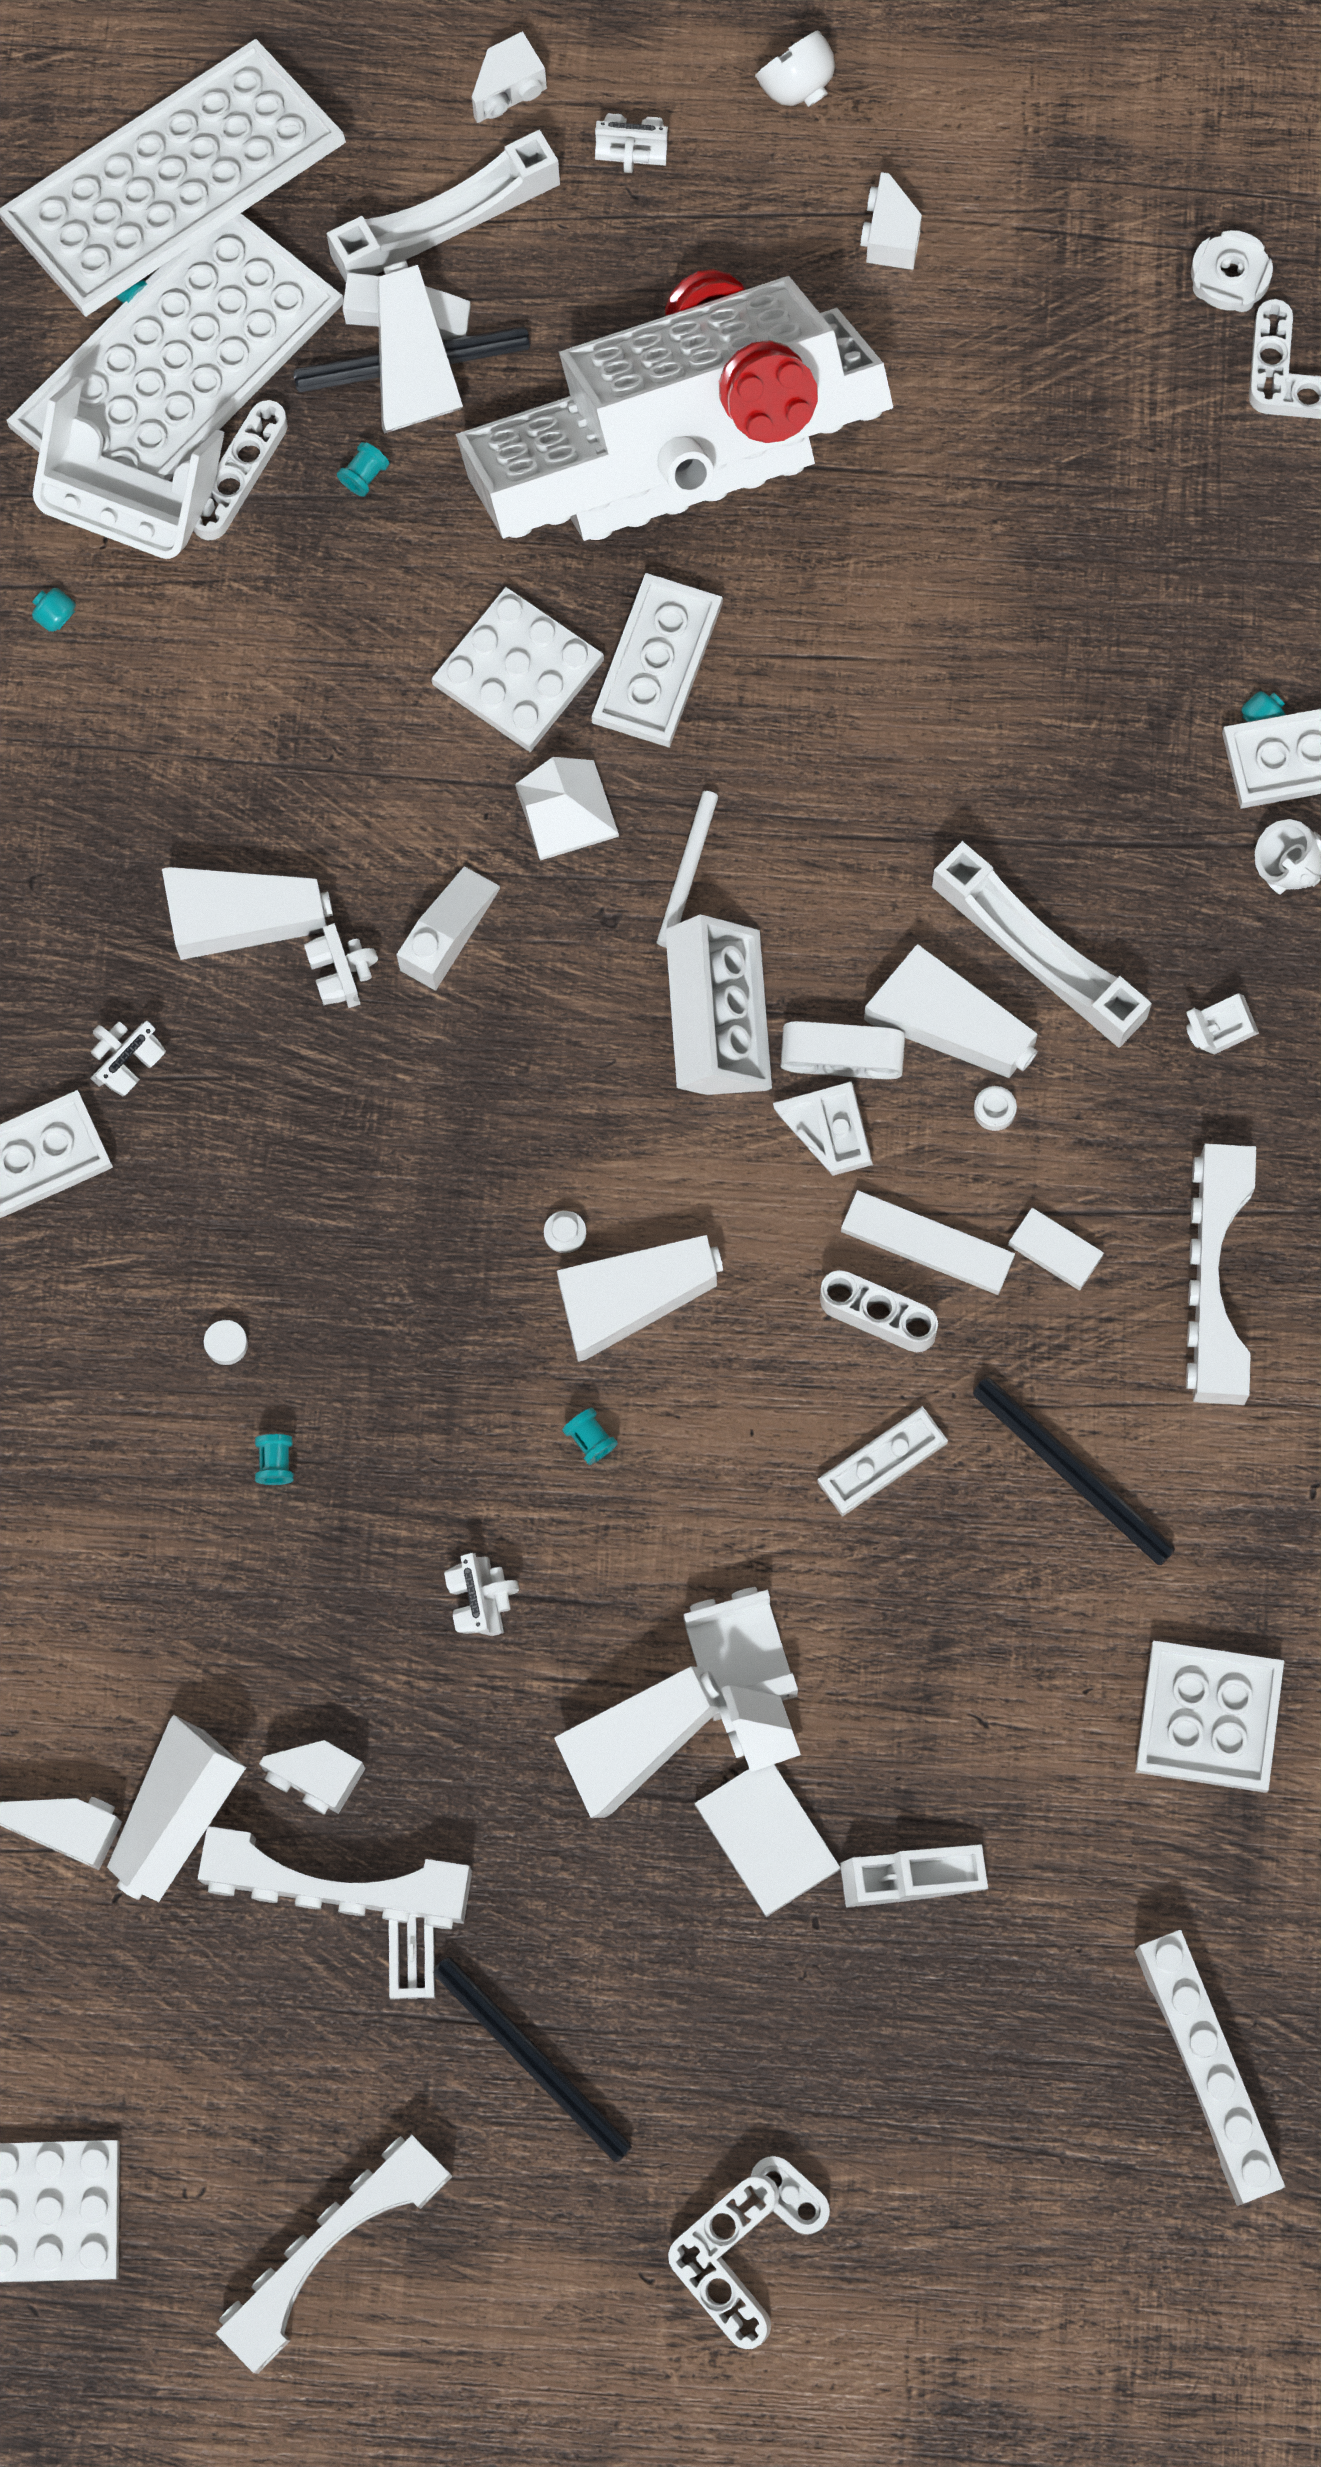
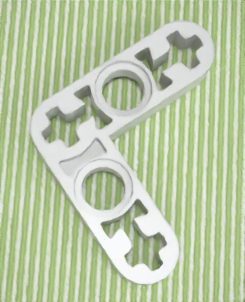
[1249,299,1321,419]
[668,2174,779,2349]

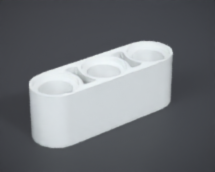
[780,1021,905,1079]
[820,1270,938,1352]

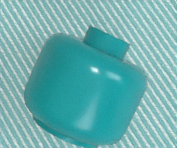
[32,588,76,632]
[1241,691,1286,722]

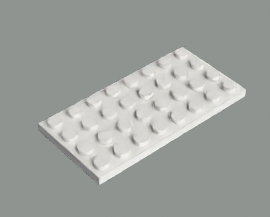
[0,39,346,317]
[7,213,344,481]

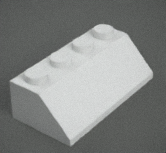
[665,914,772,1095]

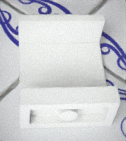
[684,1587,798,1721]

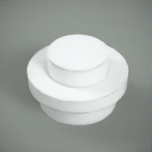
[544,1211,586,1253]

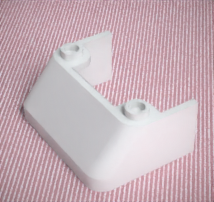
[33,376,225,559]

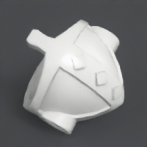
[1255,819,1321,895]

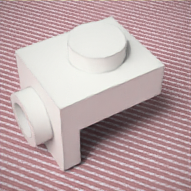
[1186,993,1259,1054]

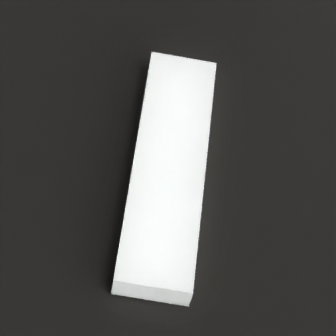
[841,1190,1015,1295]

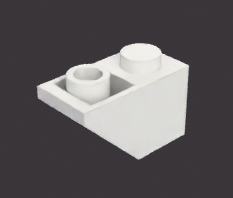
[472,31,547,123]
[860,172,922,270]
[719,1685,801,1772]
[259,1740,366,1814]

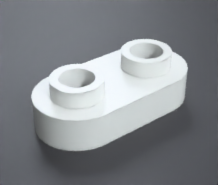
[751,2156,830,2235]

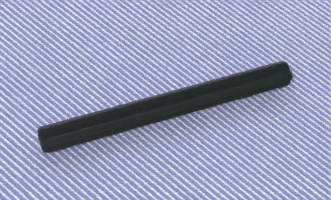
[293,326,530,392]
[973,1377,1175,1565]
[433,1957,632,2162]

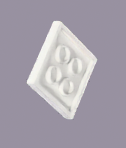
[432,587,604,752]
[1135,1640,1284,1793]
[0,2140,120,2282]

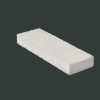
[817,1406,948,1517]

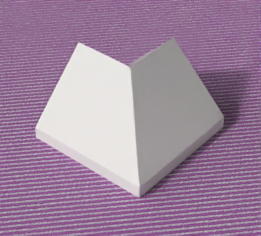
[515,757,619,861]

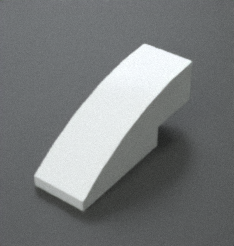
[343,273,471,340]
[840,1844,988,1907]

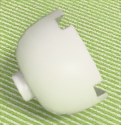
[755,30,835,107]

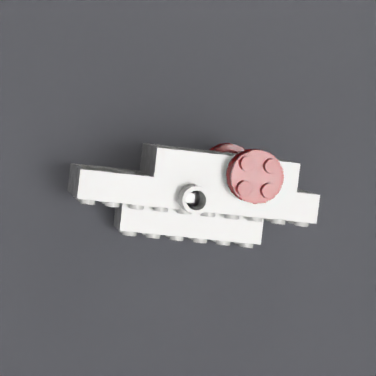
[456,269,893,541]

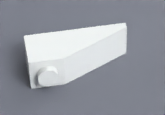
[397,867,500,991]
[0,1797,122,1870]

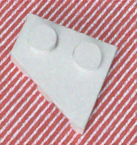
[773,1082,873,1176]

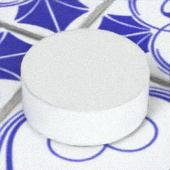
[974,1086,1017,1131]
[204,1320,248,1365]

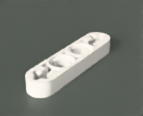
[194,400,288,540]

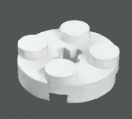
[1191,230,1273,312]

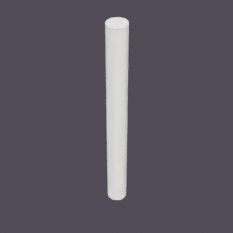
[657,791,718,948]

